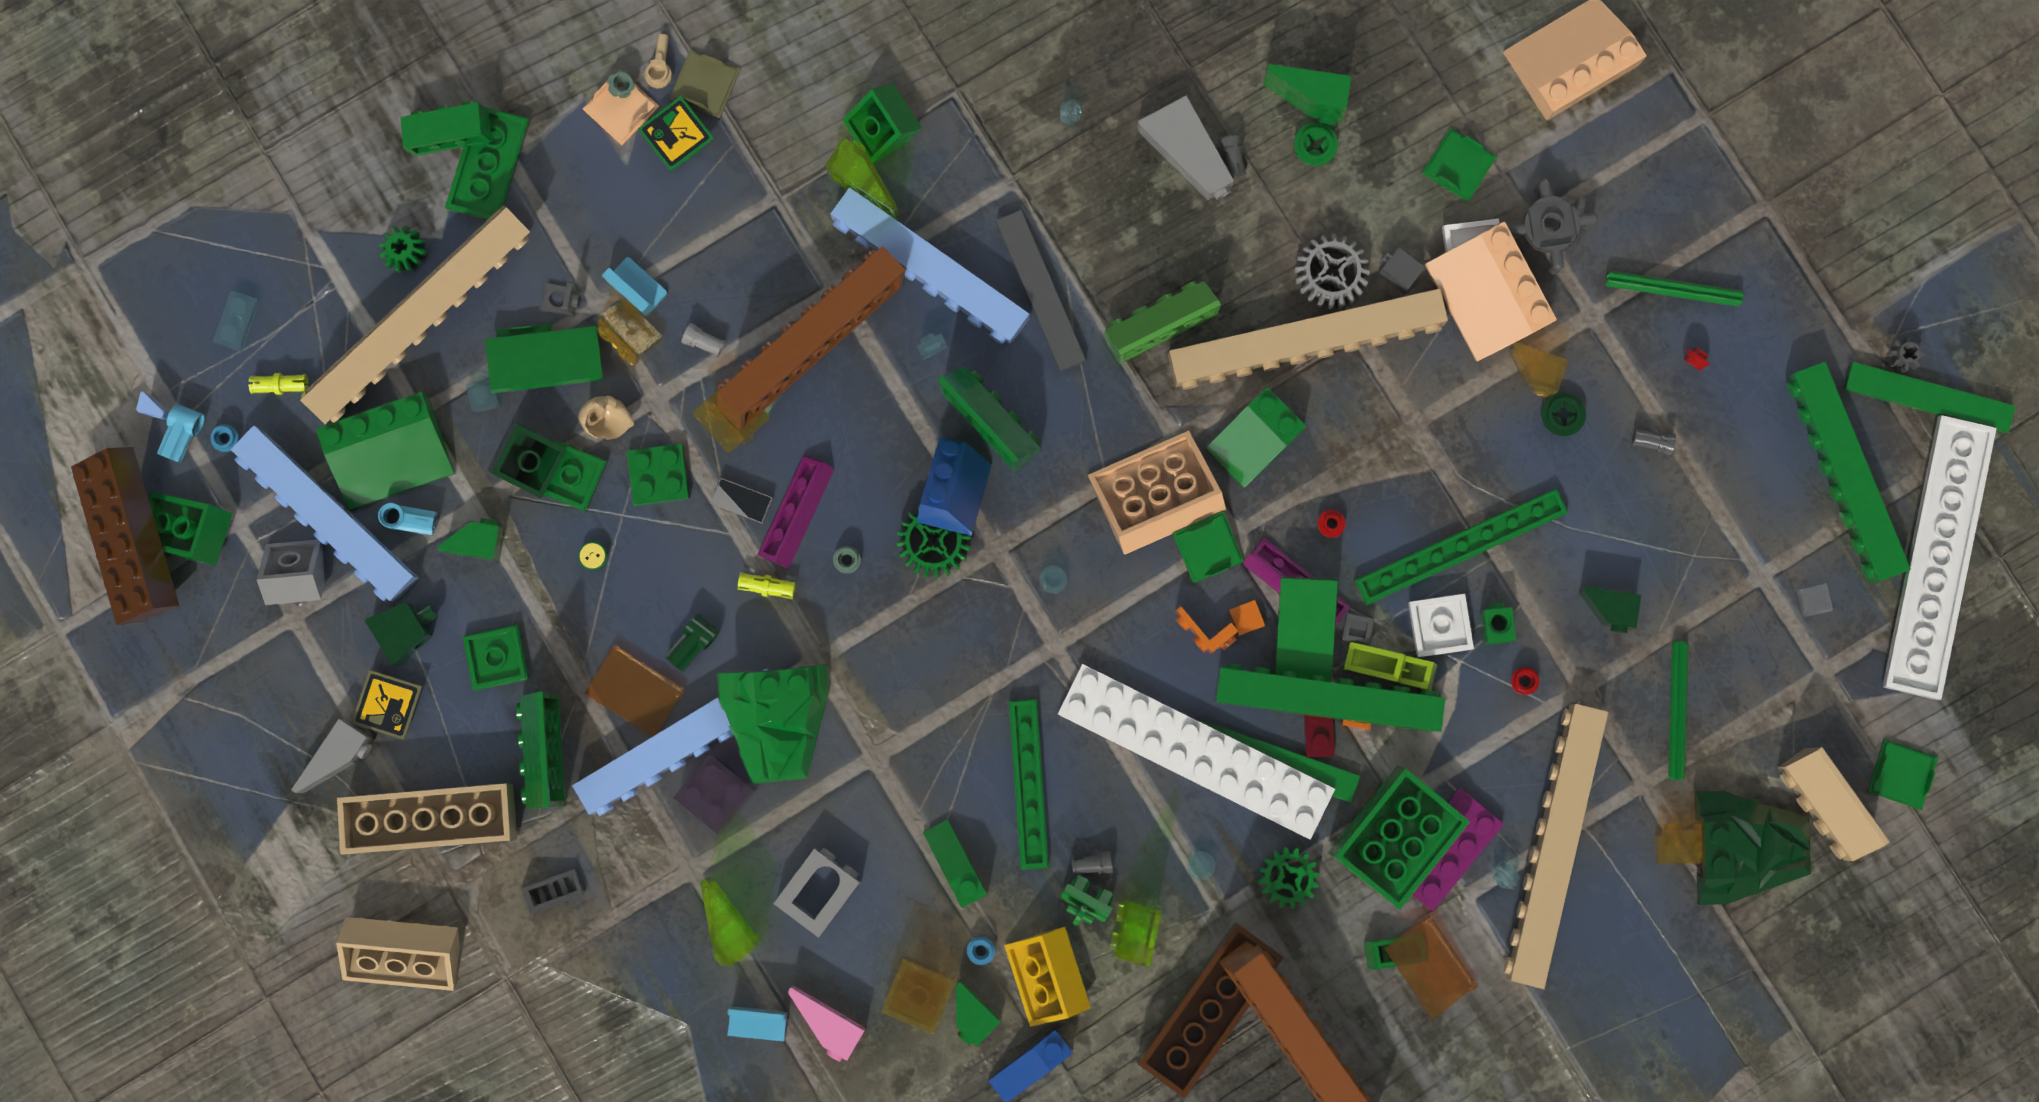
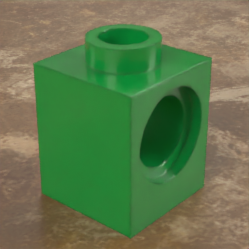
[1480,603,1516,645]

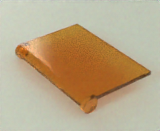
[585,645,685,737]
[1385,915,1478,1020]

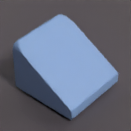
[136,391,169,420]

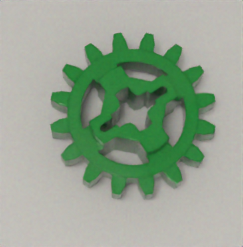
[1258,847,1320,909]

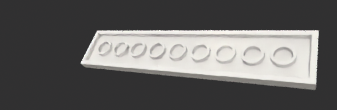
[1882,415,1997,700]
[1058,664,1335,840]

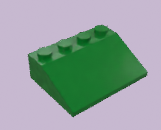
[938,366,1040,473]
[316,392,455,511]
[516,692,566,809]
[1328,765,1470,910]

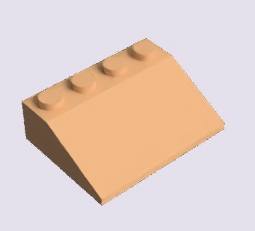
[1503,0,1647,121]
[1424,221,1557,362]
[1088,431,1226,555]

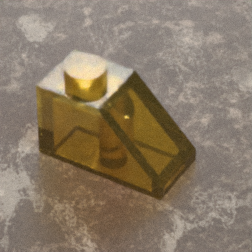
[1509,342,1569,397]

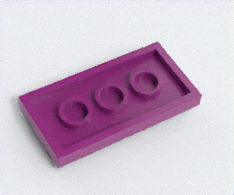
[1412,788,1504,911]

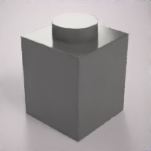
[1379,247,1426,294]

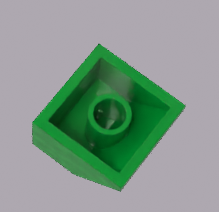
[842,83,922,165]

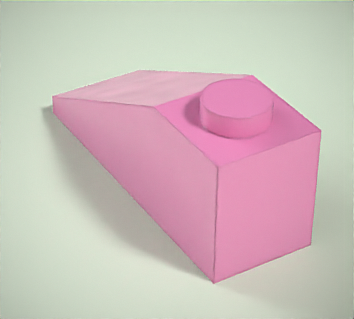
[788,985,866,1061]

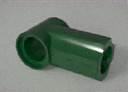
[664,614,720,672]

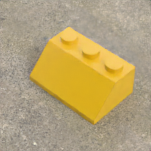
[1004,927,1091,1027]

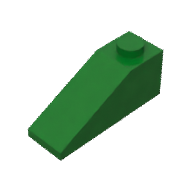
[923,819,988,908]

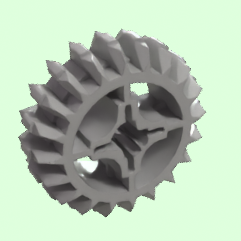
[1294,234,1370,309]

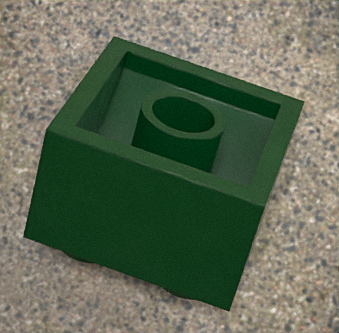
[488,421,567,499]

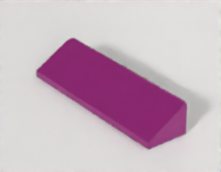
[758,455,834,568]
[1243,537,1350,627]

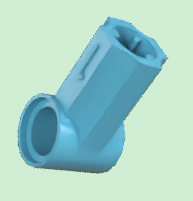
[157,404,205,463]
[378,503,438,536]

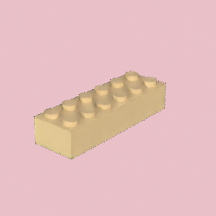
[337,784,517,855]

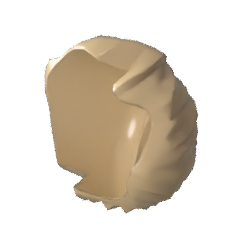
[578,395,634,440]

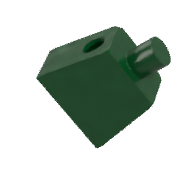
[364,602,439,666]

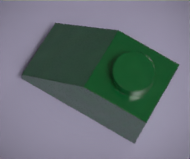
[1579,586,1641,634]

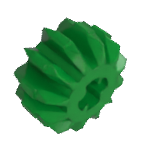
[378,225,427,273]

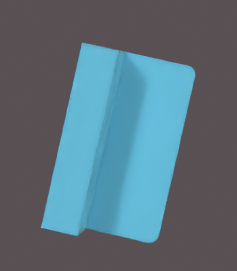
[602,257,668,317]
[727,1006,788,1041]

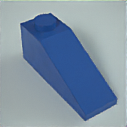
[988,1028,1073,1102]

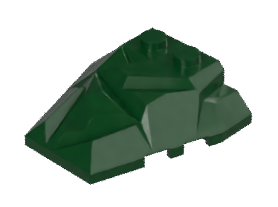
[1694,791,1811,905]

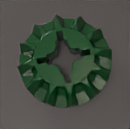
[1540,392,1586,437]

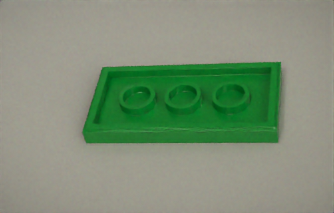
[445,106,530,221]
[485,326,603,393]
[1275,577,1338,682]

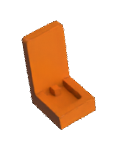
[1175,606,1238,654]

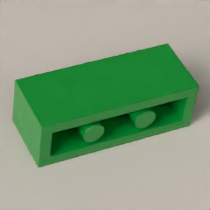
[400,101,492,156]

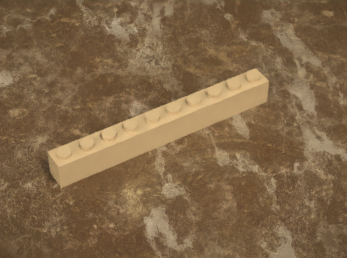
[1168,289,1448,390]
[1503,704,1608,989]

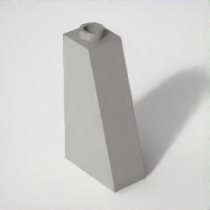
[1137,95,1234,200]

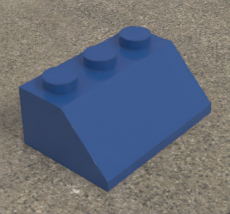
[917,437,991,536]

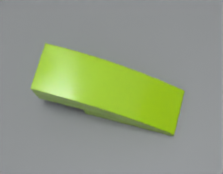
[1344,642,1437,691]

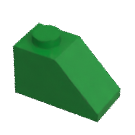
[438,518,505,561]
[956,980,1001,1047]

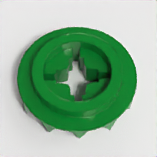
[1293,123,1338,167]

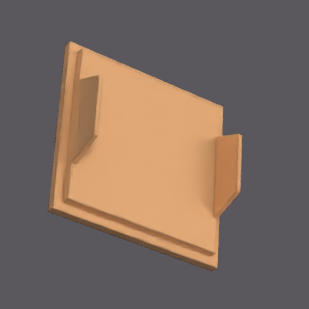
[583,70,660,146]

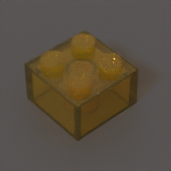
[881,957,957,1035]

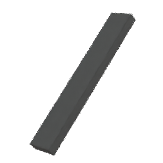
[996,210,1086,372]

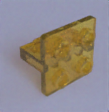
[693,378,770,453]

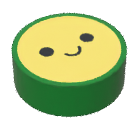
[578,542,608,571]

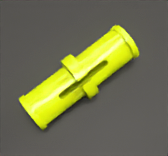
[249,373,309,395]
[737,572,796,600]

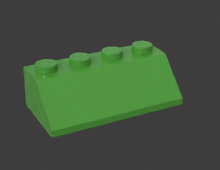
[1104,281,1221,364]

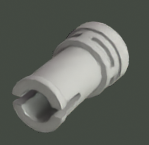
[681,323,725,357]

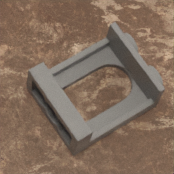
[773,847,861,938]

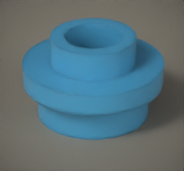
[210,424,239,452]
[967,936,995,965]

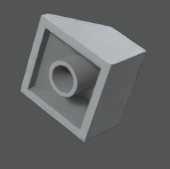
[256,539,325,605]

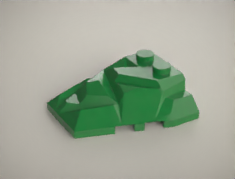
[717,664,829,784]

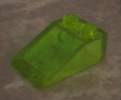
[825,138,900,222]
[700,876,762,968]
[1110,899,1162,968]

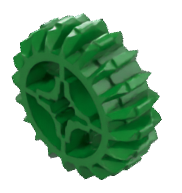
[896,506,972,579]

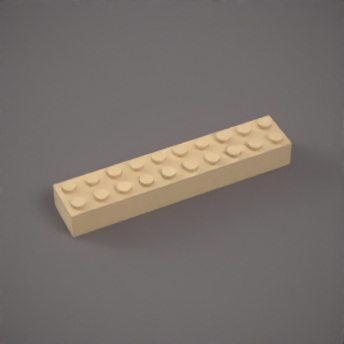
[300,205,530,424]

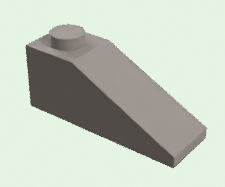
[291,719,374,793]

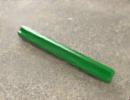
[1605,271,1744,307]
[1668,641,1689,780]

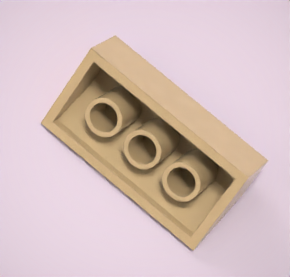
[1778,747,1890,861]
[336,917,460,991]

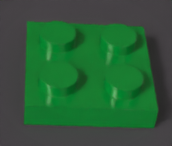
[627,443,690,507]

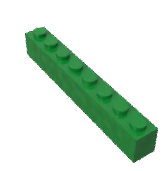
[1786,362,1911,584]
[1214,663,1445,733]

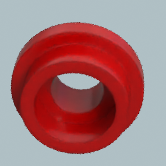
[1683,347,1710,371]
[1317,510,1346,538]
[1511,667,1540,695]

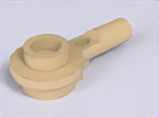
[645,34,672,89]

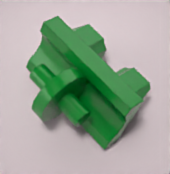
[1060,875,1114,926]

